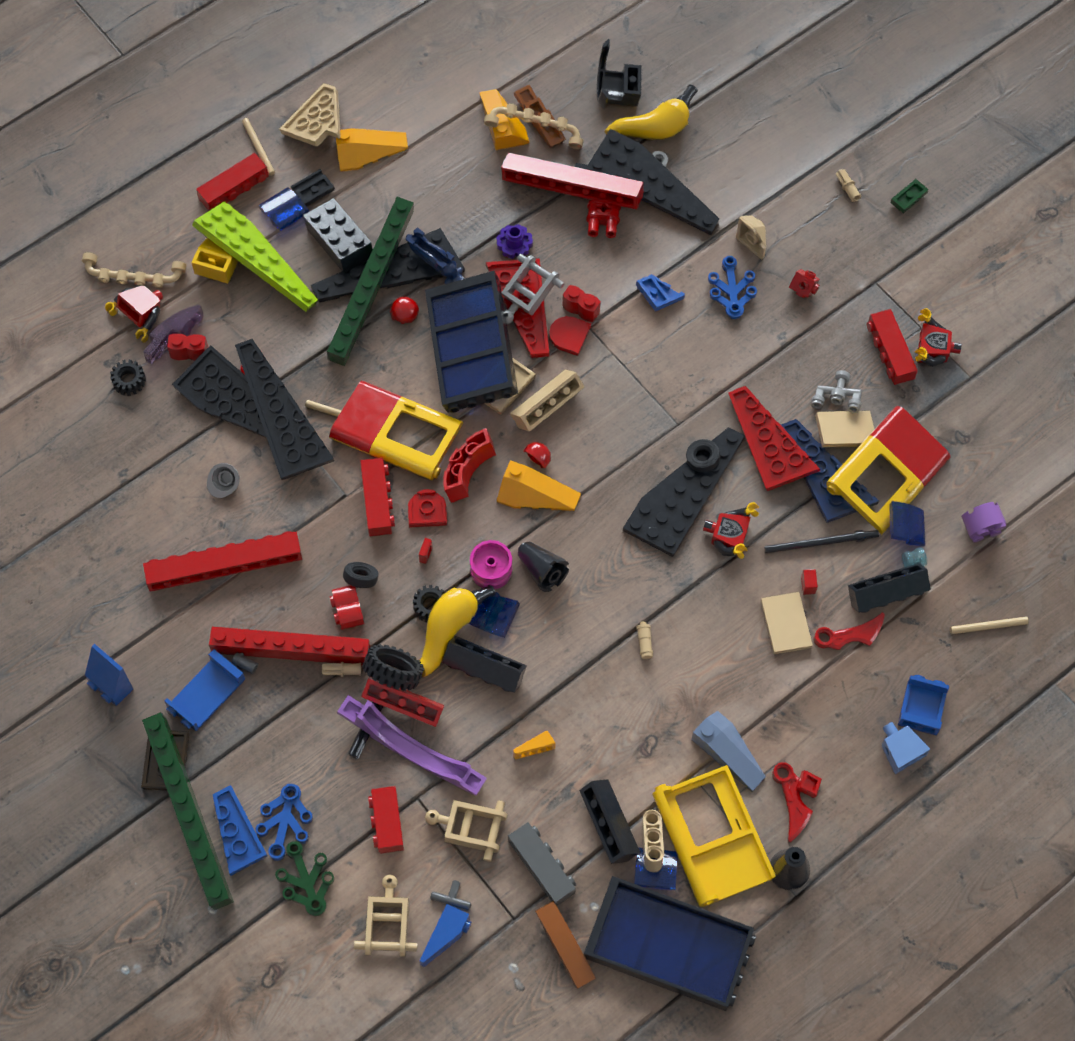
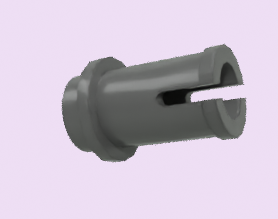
[232,652,259,674]

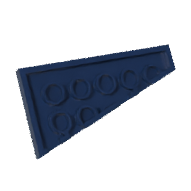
[781,419,879,523]

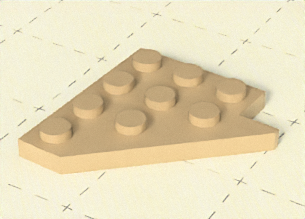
[279,83,341,147]

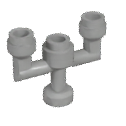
[811,370,863,413]

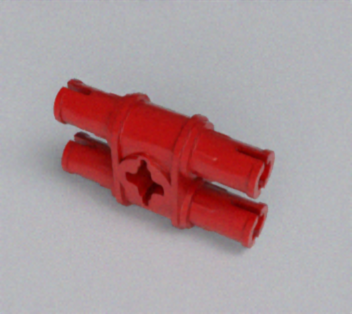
[586,200,621,238]

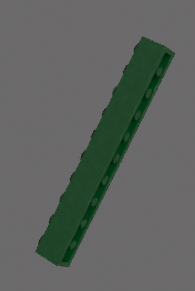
[327,196,414,366]
[142,712,234,910]

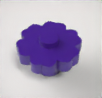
[496,224,533,259]

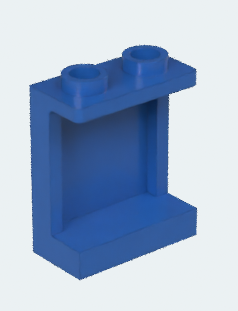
[898,675,949,736]

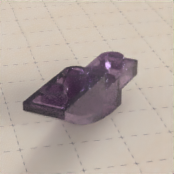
[143,305,204,364]

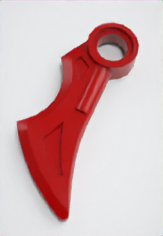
[814,612,885,650]
[772,762,813,842]

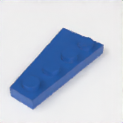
[212,785,268,876]

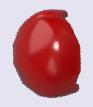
[390,296,419,324]
[524,442,551,469]

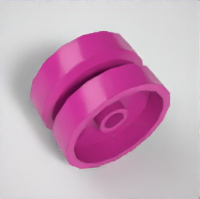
[470,540,513,589]

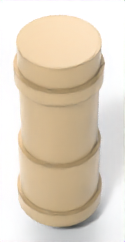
[636,622,653,659]

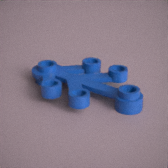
[708,256,757,319]
[256,784,313,861]

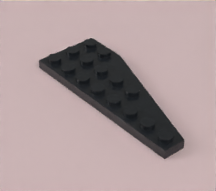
[586,129,720,235]
[172,345,267,438]
[623,427,745,557]

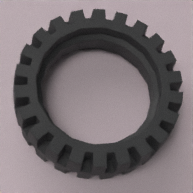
[363,644,424,691]

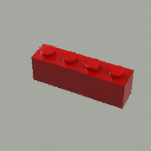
[196,152,269,211]
[867,309,918,385]
[360,458,395,537]
[361,677,444,727]

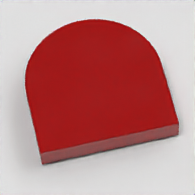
[549,316,591,356]
[408,489,447,528]

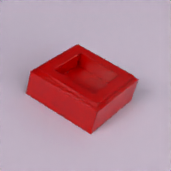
[419,538,433,564]
[796,770,822,798]

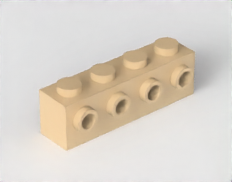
[510,370,584,432]

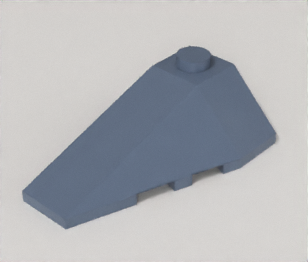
[691,711,766,792]

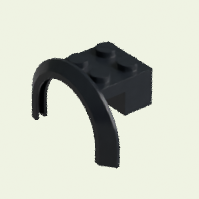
[596,39,642,109]

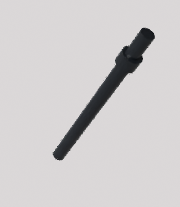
[764,530,879,553]

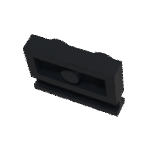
[290,169,335,208]

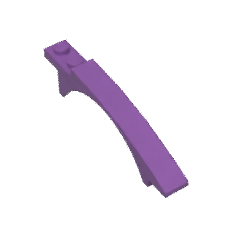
[337,695,487,796]

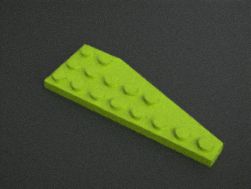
[192,202,318,312]

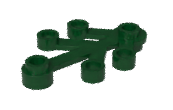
[275,841,334,916]

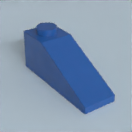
[420,904,472,967]

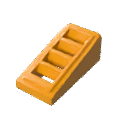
[513,731,556,760]

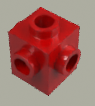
[789,269,820,298]

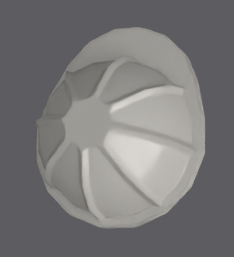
[207,463,240,498]

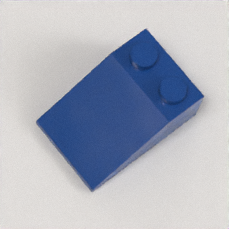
[85,644,133,706]

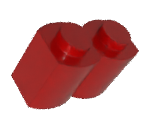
[562,285,601,322]
[167,334,208,361]
[329,585,365,630]

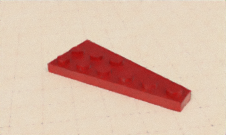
[486,258,549,358]
[728,386,820,491]

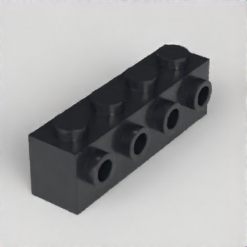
[848,563,931,613]
[442,636,527,693]
[579,779,641,864]

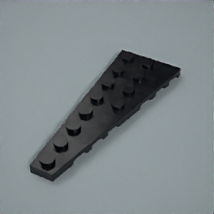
[311,228,465,303]
[235,339,334,480]

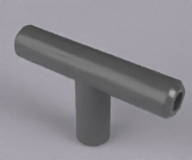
[430,880,471,910]

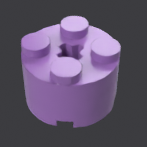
[961,502,1007,542]

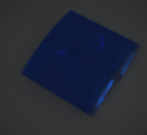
[259,187,310,231]
[889,501,925,547]
[468,588,520,638]
[634,847,678,890]

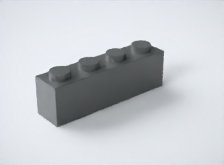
[508,822,576,906]

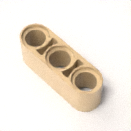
[642,810,664,872]

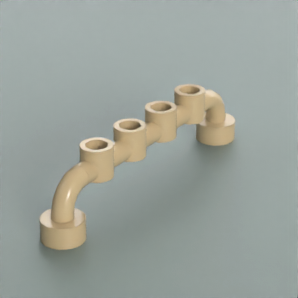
[484,104,583,149]
[82,252,187,288]

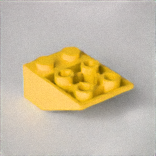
[191,238,238,284]

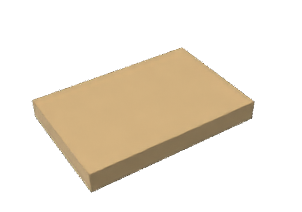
[473,357,536,415]
[815,411,875,447]
[761,592,813,654]

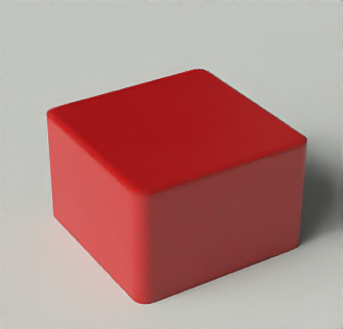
[801,569,818,595]

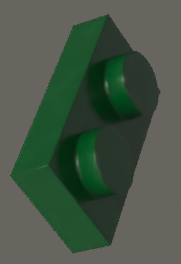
[890,178,929,213]

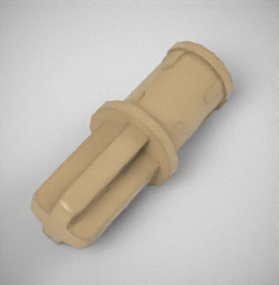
[836,169,861,202]
[322,662,362,677]

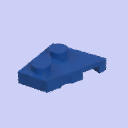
[636,274,685,312]

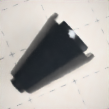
[518,541,569,592]
[770,847,810,890]

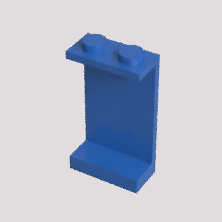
[164,649,245,731]

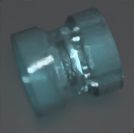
[902,547,928,567]

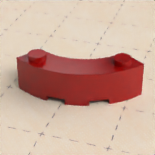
[443,428,496,503]

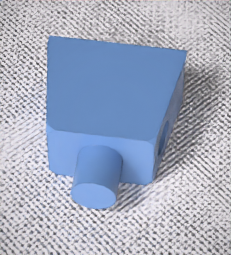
[882,722,930,774]

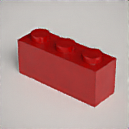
[368,786,404,854]

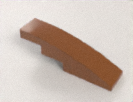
[514,84,566,148]
[535,901,596,989]

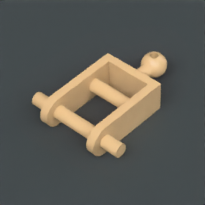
[425,800,508,862]
[354,875,418,956]

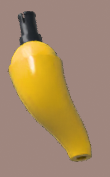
[605,84,698,140]
[420,585,496,677]

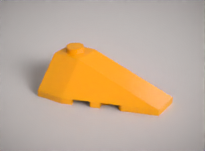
[479,89,530,150]
[336,128,408,172]
[497,460,581,511]

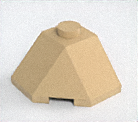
[736,215,766,260]

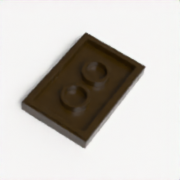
[141,730,190,790]

